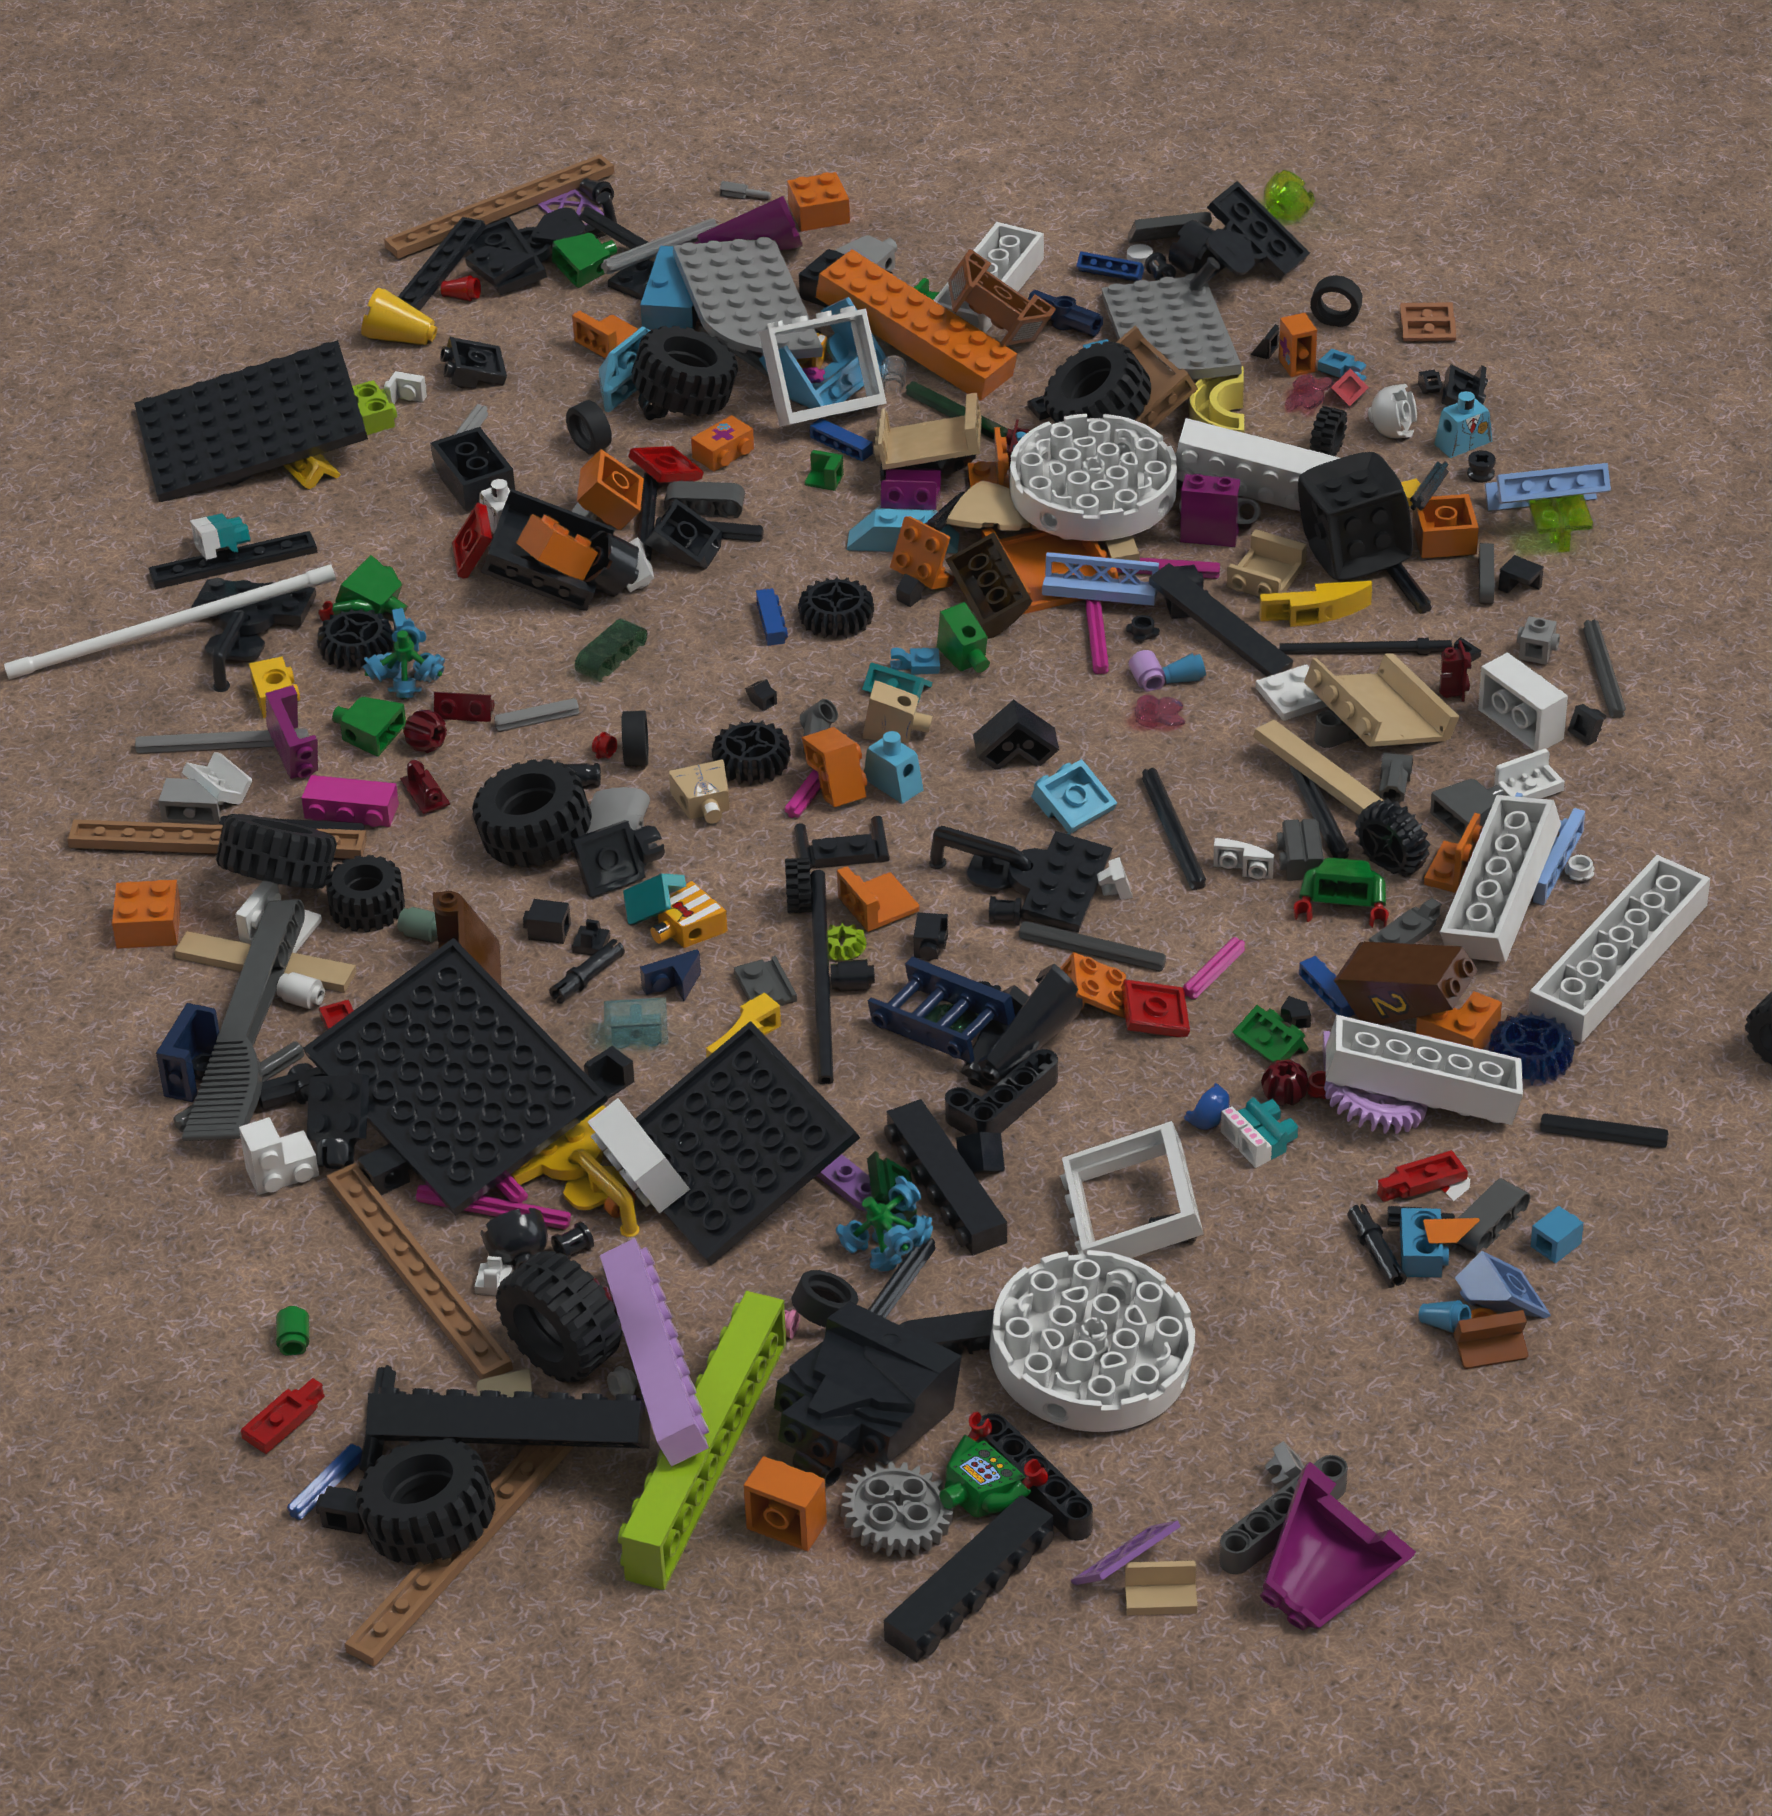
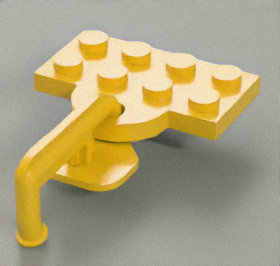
[511,1105,639,1237]

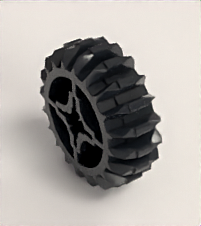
[798,577,874,639]
[317,608,393,671]
[712,720,791,786]
[1354,799,1430,877]

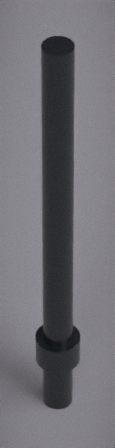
[1279,637,1452,655]

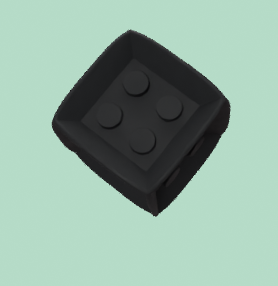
[1298,452,1413,580]

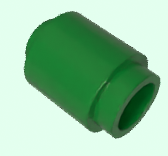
[276,1306,310,1356]

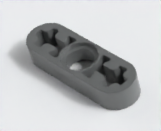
[1478,543,1495,604]

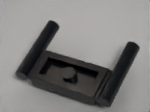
[794,816,890,869]

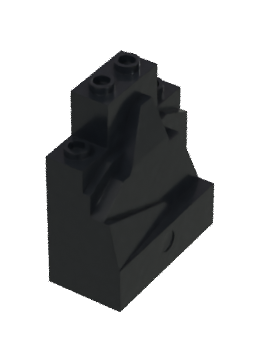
[774,1301,962,1469]

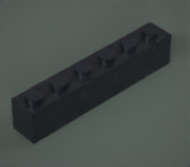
[884,1099,1007,1256]
[884,1495,1054,1663]

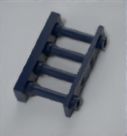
[868,957,1015,1063]

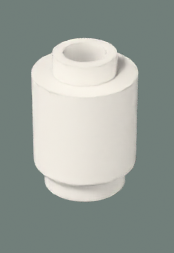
[276,972,325,1010]

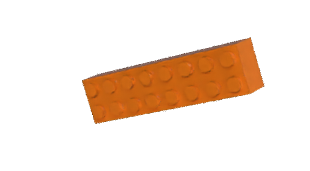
[816,249,1017,401]

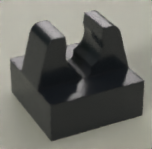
[1567,704,1606,745]
[572,919,610,956]

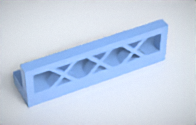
[1042,552,1159,606]

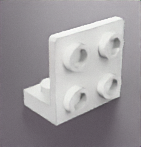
[235,881,322,953]

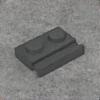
[734,956,797,1006]

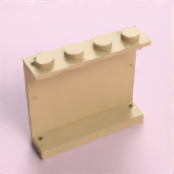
[874,393,982,470]
[1304,653,1460,747]

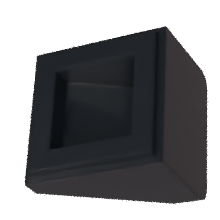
[1251,324,1279,359]

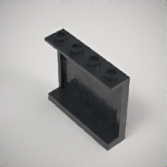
[481,489,615,611]

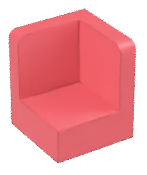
[1330,368,1369,407]

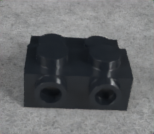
[440,337,507,389]

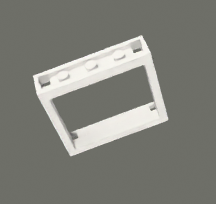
[759,306,887,427]
[1060,1121,1204,1258]

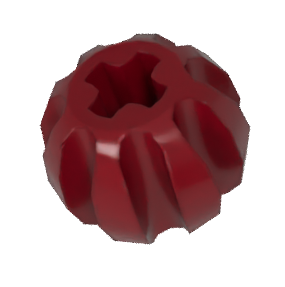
[403,710,447,753]
[1261,1059,1309,1107]

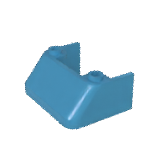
[759,297,887,409]

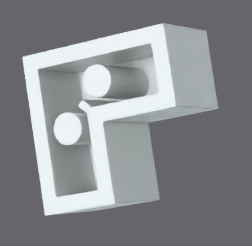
[239,1117,319,1195]

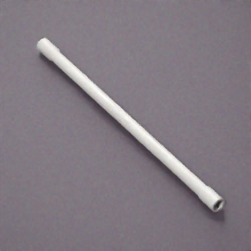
[4,564,336,680]

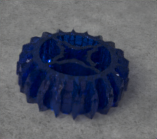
[1488,1011,1575,1085]

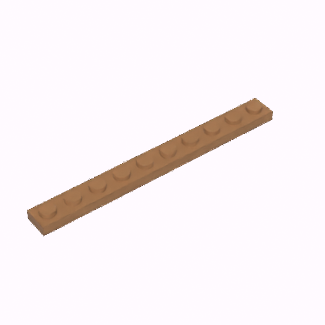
[384,154,615,259]
[68,819,367,859]
[327,1163,513,1379]
[345,1445,574,1667]

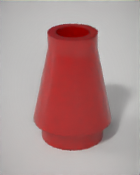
[441,275,481,301]

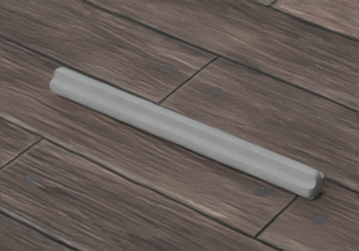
[601,218,718,274]
[135,728,309,753]

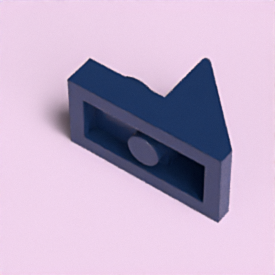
[640,949,701,1001]

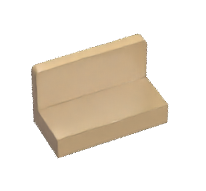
[1125,1561,1197,1616]

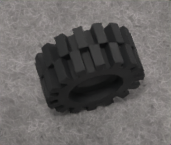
[1310,406,1347,456]
[785,858,812,913]

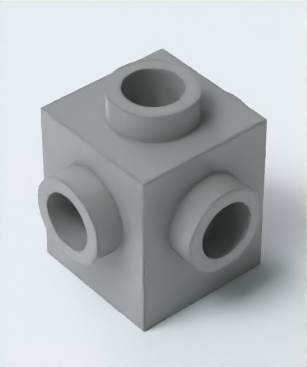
[1517,616,1560,665]

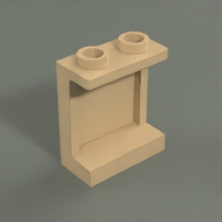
[1227,529,1307,597]

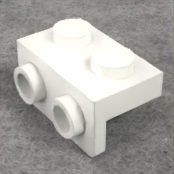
[1494,748,1565,799]
[182,752,252,805]

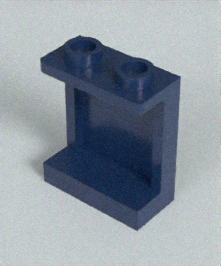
[156,1003,220,1103]

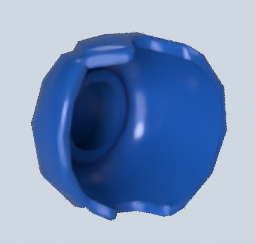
[1184,1083,1230,1130]

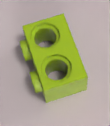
[352,380,397,435]

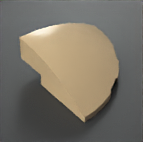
[947,480,1039,531]

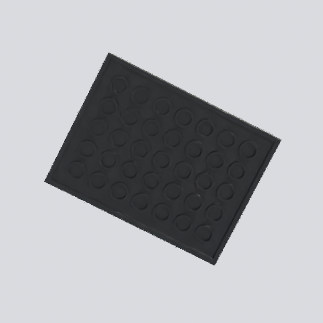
[134,340,368,502]
[303,938,608,1216]

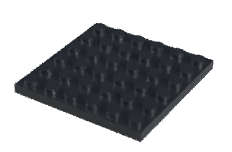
[635,1021,860,1265]

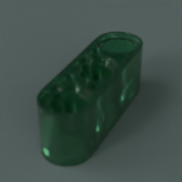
[575,618,648,682]

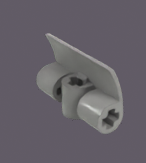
[572,787,650,852]

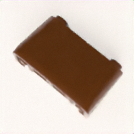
[433,891,502,987]

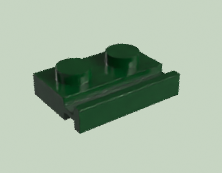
[867,1151,917,1222]

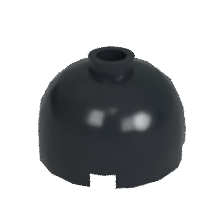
[480,1208,548,1268]

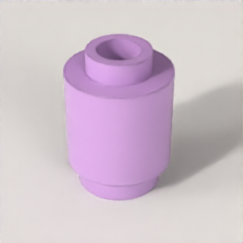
[1129,650,1165,692]

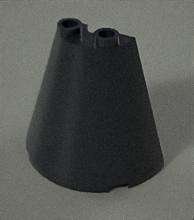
[961,964,1083,1089]

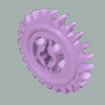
[1324,1081,1428,1134]

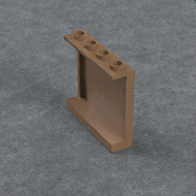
[1117,326,1198,429]

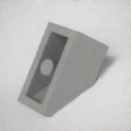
[158,778,220,824]

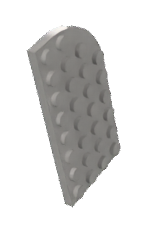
[673,237,823,359]
[1101,273,1242,379]

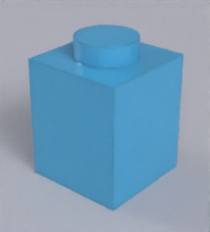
[1530,1206,1584,1264]

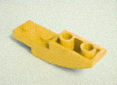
[1259,581,1372,627]

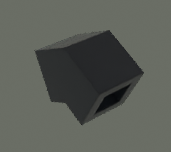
[1418,369,1443,394]
[896,574,925,607]
[745,679,777,711]
[1281,996,1311,1029]

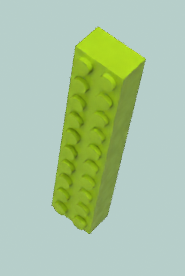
[618,1291,787,1590]

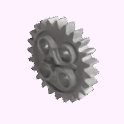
[840,1461,953,1557]

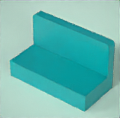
[862,662,933,703]
[623,873,686,925]

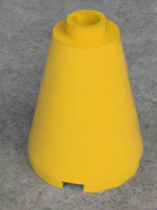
[361,287,438,345]

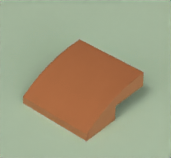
[1400,302,1456,341]

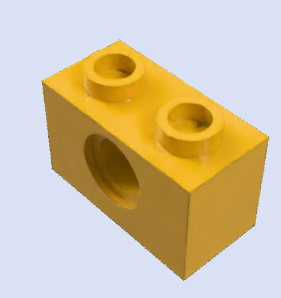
[249,656,300,718]

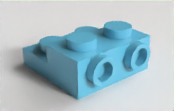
[1031,759,1117,834]

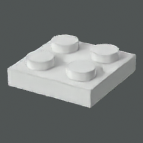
[1256,664,1327,721]

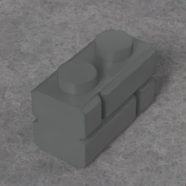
[1276,819,1324,881]

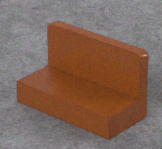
[1454,1310,1529,1369]

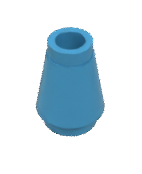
[1162,653,1206,684]
[1418,1300,1471,1333]

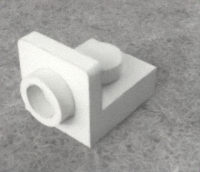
[383,371,427,404]

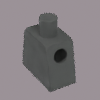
[1430,779,1505,838]

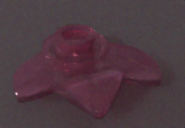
[1285,374,1334,411]
[1134,695,1186,727]

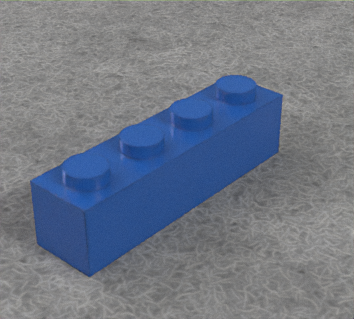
[1076,251,1145,281]
[810,418,873,462]
[756,588,788,646]
[1299,956,1356,1017]

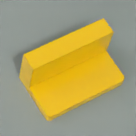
[283,454,341,489]

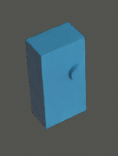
[640,246,698,330]

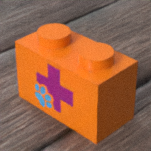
[1279,312,1317,377]
[691,415,754,472]

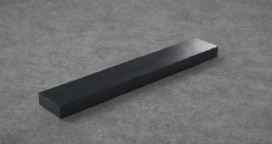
[398,217,486,311]
[148,531,318,590]
[1149,563,1293,677]

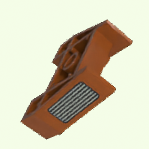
[948,249,1056,346]

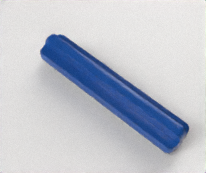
[287,1444,362,1520]

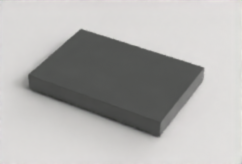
[1128,211,1212,243]

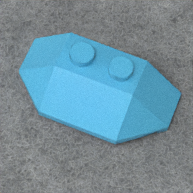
[599,327,651,412]
[847,506,960,553]

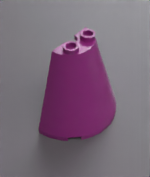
[695,196,803,251]
[1260,1462,1416,1631]

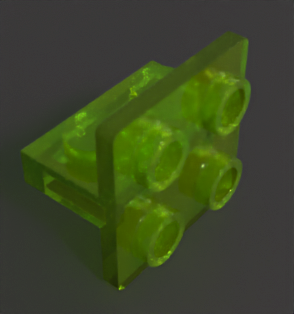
[1527,495,1593,552]

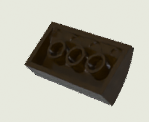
[945,532,1033,639]

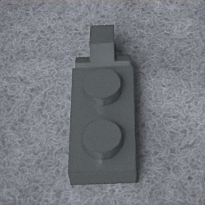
[1369,898,1442,944]

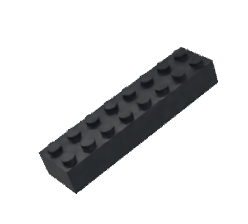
[366,1387,651,1449]

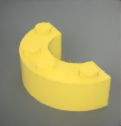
[1189,366,1244,433]

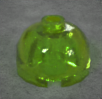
[1263,170,1315,221]

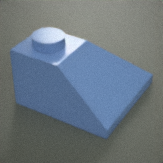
[1455,1251,1551,1318]

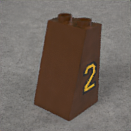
[1334,941,1478,1025]

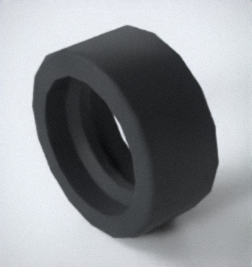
[1310,275,1363,327]
[566,400,612,455]
[621,710,649,766]
[791,1270,859,1327]

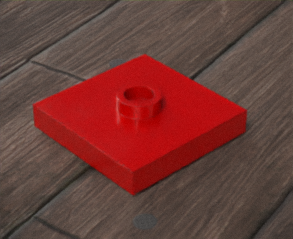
[628,446,704,483]
[452,503,492,579]
[1121,979,1190,1037]

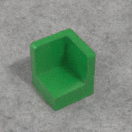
[805,450,844,491]

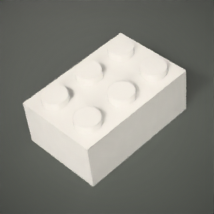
[1478,652,1568,752]
[588,1098,690,1213]

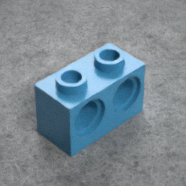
[1400,1208,1449,1278]

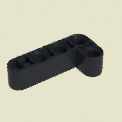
[945,1049,1058,1135]

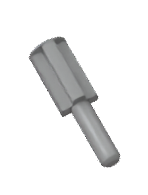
[720,181,772,199]

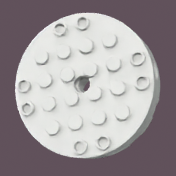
[1010,414,1177,541]
[990,1250,1195,1432]

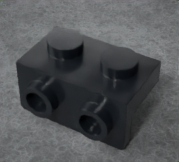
[1442,364,1488,407]

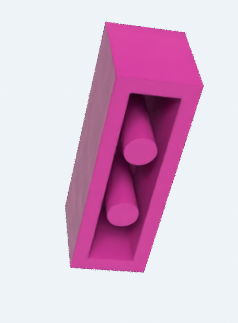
[301,775,399,827]

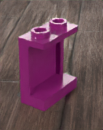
[881,467,941,510]
[1180,474,1240,547]
[265,685,318,779]

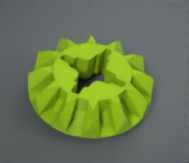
[828,922,867,961]

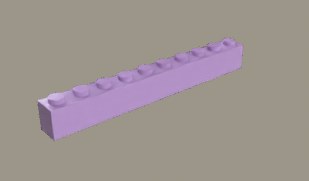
[600,1238,709,1466]

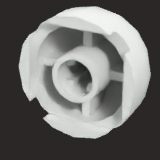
[1368,384,1417,439]

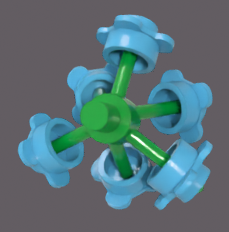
[362,620,445,699]
[836,1176,933,1271]

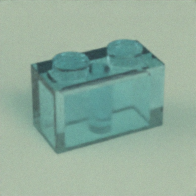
[604,998,669,1048]

